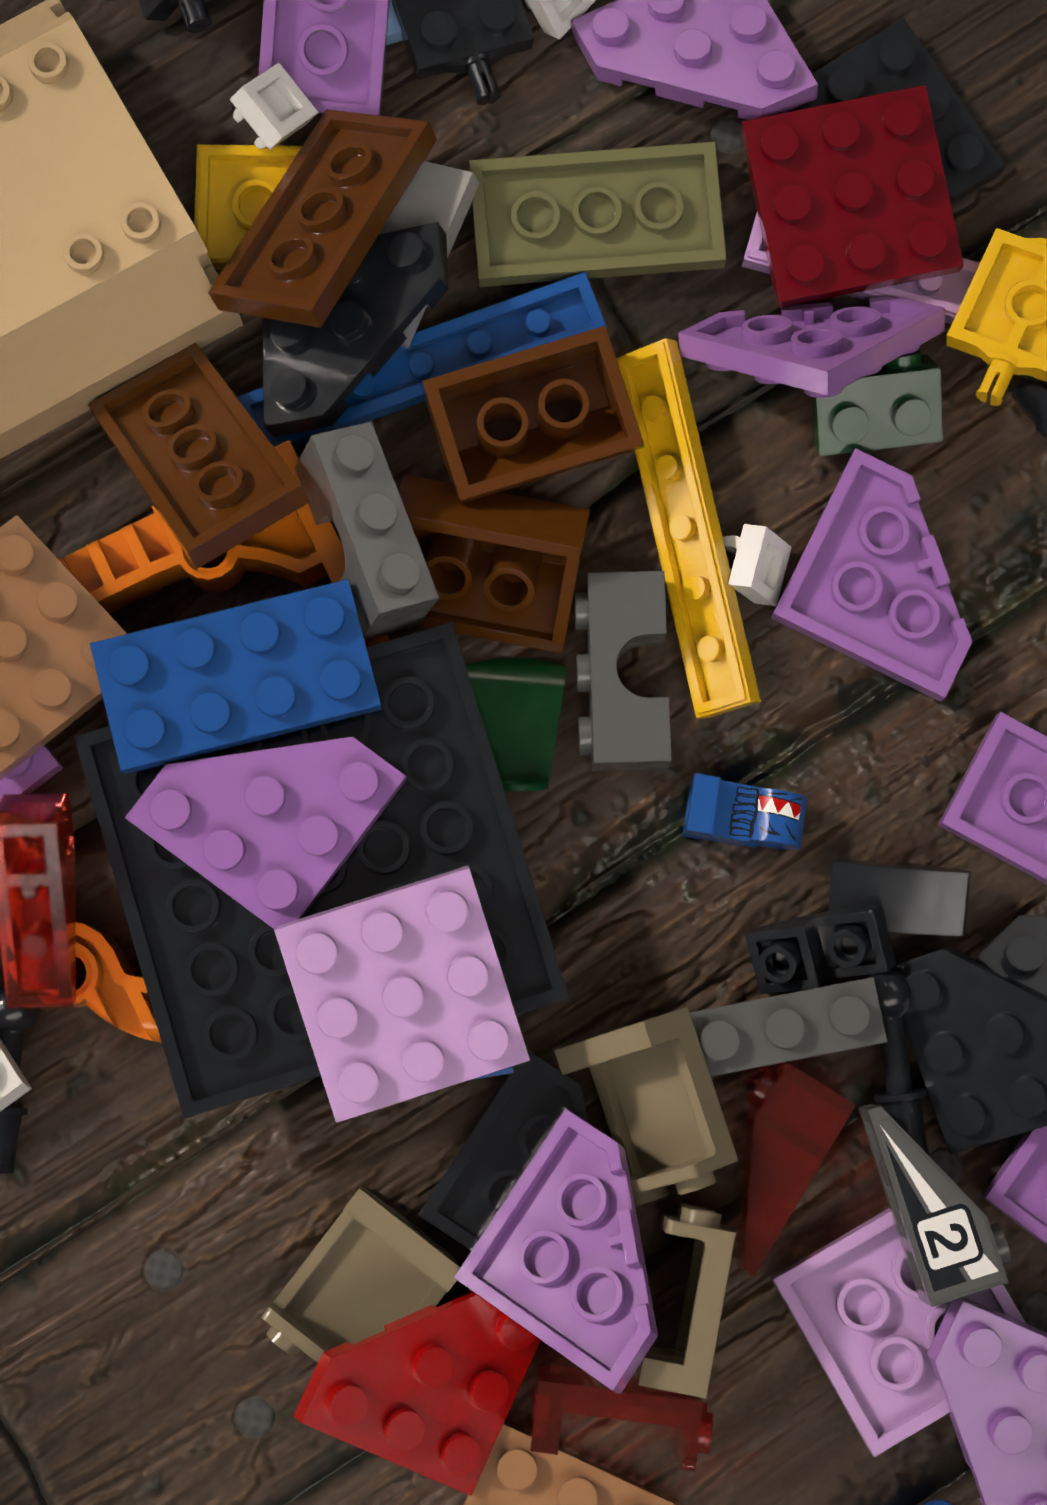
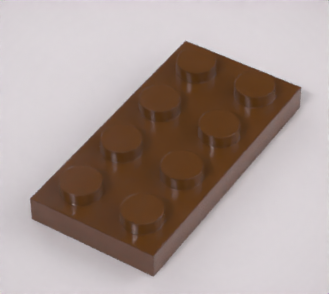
[208,109,437,328]
[88,342,310,569]

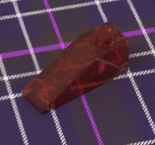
[0,793,76,1008]
[737,1063,856,1277]

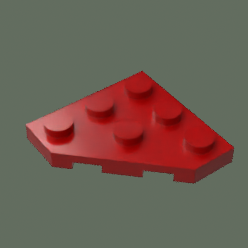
[293,1289,541,1496]

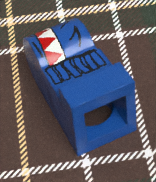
[682,773,808,850]

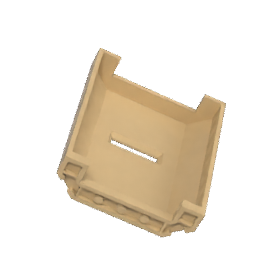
[0,0,243,459]

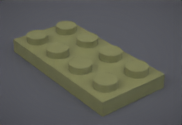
[469,142,726,287]

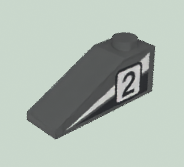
[858,1104,1011,1307]

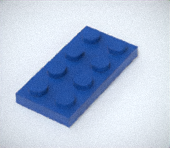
[90,579,382,775]

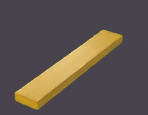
[616,338,761,718]

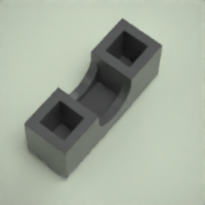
[295,422,439,640]
[574,571,672,771]
[690,977,887,1076]

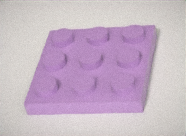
[274,866,530,1123]
[771,1208,1026,1457]

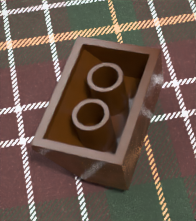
[423,326,644,503]
[398,474,590,654]

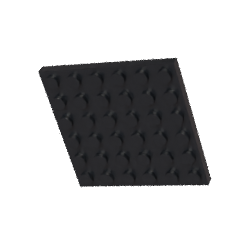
[74,622,569,1118]

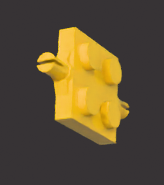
[946,228,1047,406]

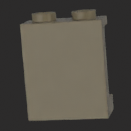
[554,1007,738,1206]
[261,1185,463,1363]
[634,1203,736,1399]

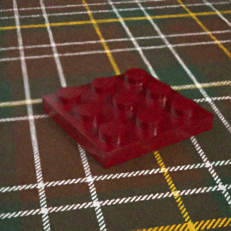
[740,85,964,308]

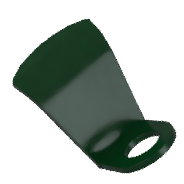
[466,658,567,791]

